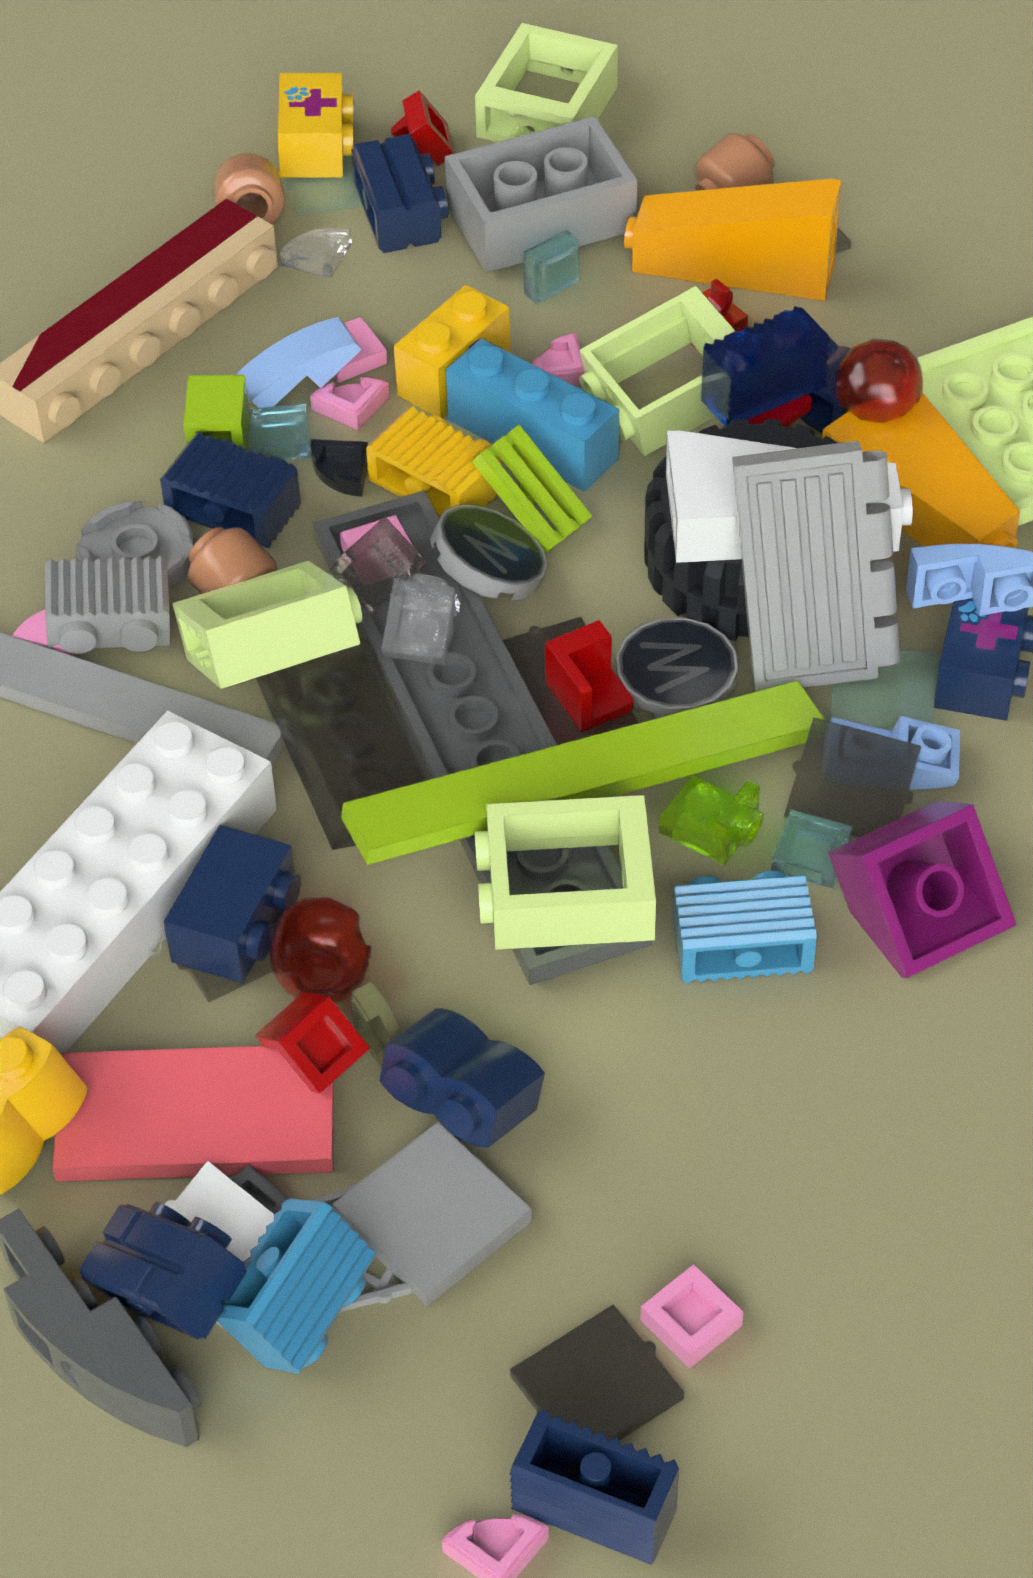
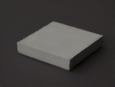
[332,1122,532,1307]

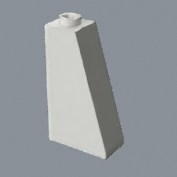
[666,430,913,563]

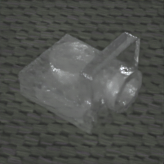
[381,574,460,665]

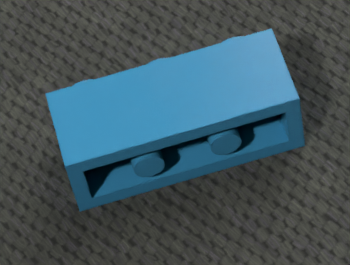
[446,338,619,492]

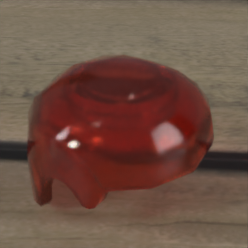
[835,338,924,423]
[269,897,372,1003]

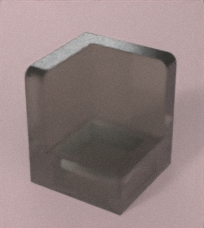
[329,516,426,615]

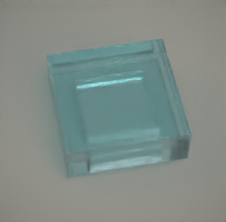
[523,230,579,304]
[249,404,311,460]
[771,810,853,888]

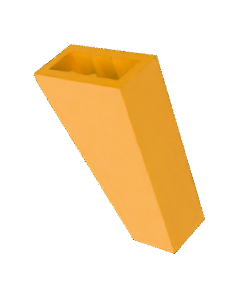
[624,178,842,301]
[822,374,1020,548]

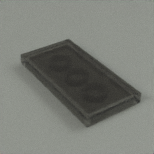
[256,638,434,850]

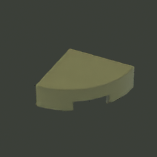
[351,981,402,1067]

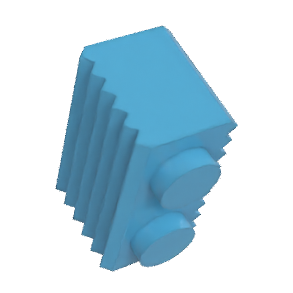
[672,871,817,984]
[217,1198,376,1374]

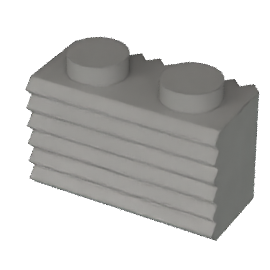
[45,556,170,654]

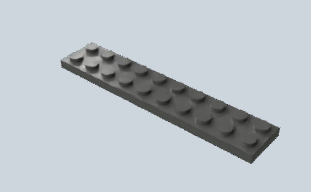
[314,491,653,985]

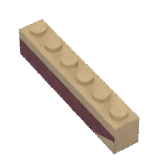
[0,198,278,443]

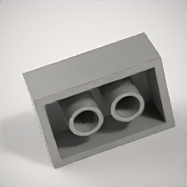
[445,116,637,273]

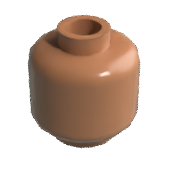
[695,133,775,191]
[213,153,285,225]
[188,527,277,594]

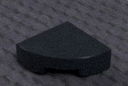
[310,439,368,497]

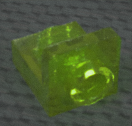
[659,775,763,866]

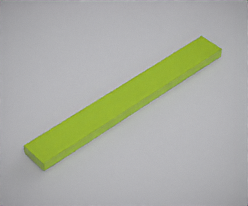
[341,680,828,865]

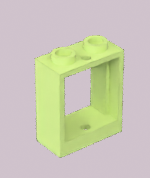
[475,23,618,142]
[579,286,759,456]
[172,561,362,689]
[475,795,656,950]

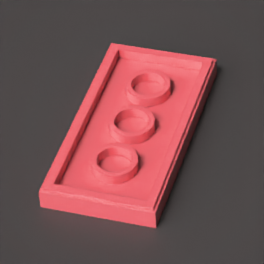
[52,1046,334,1182]

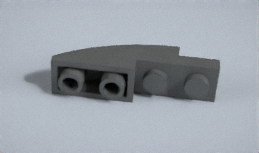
[0,1208,201,1447]

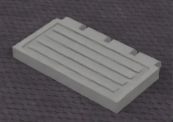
[732,441,900,692]

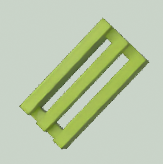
[471,425,593,554]

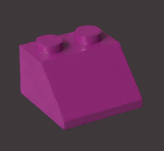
[828,801,1017,978]

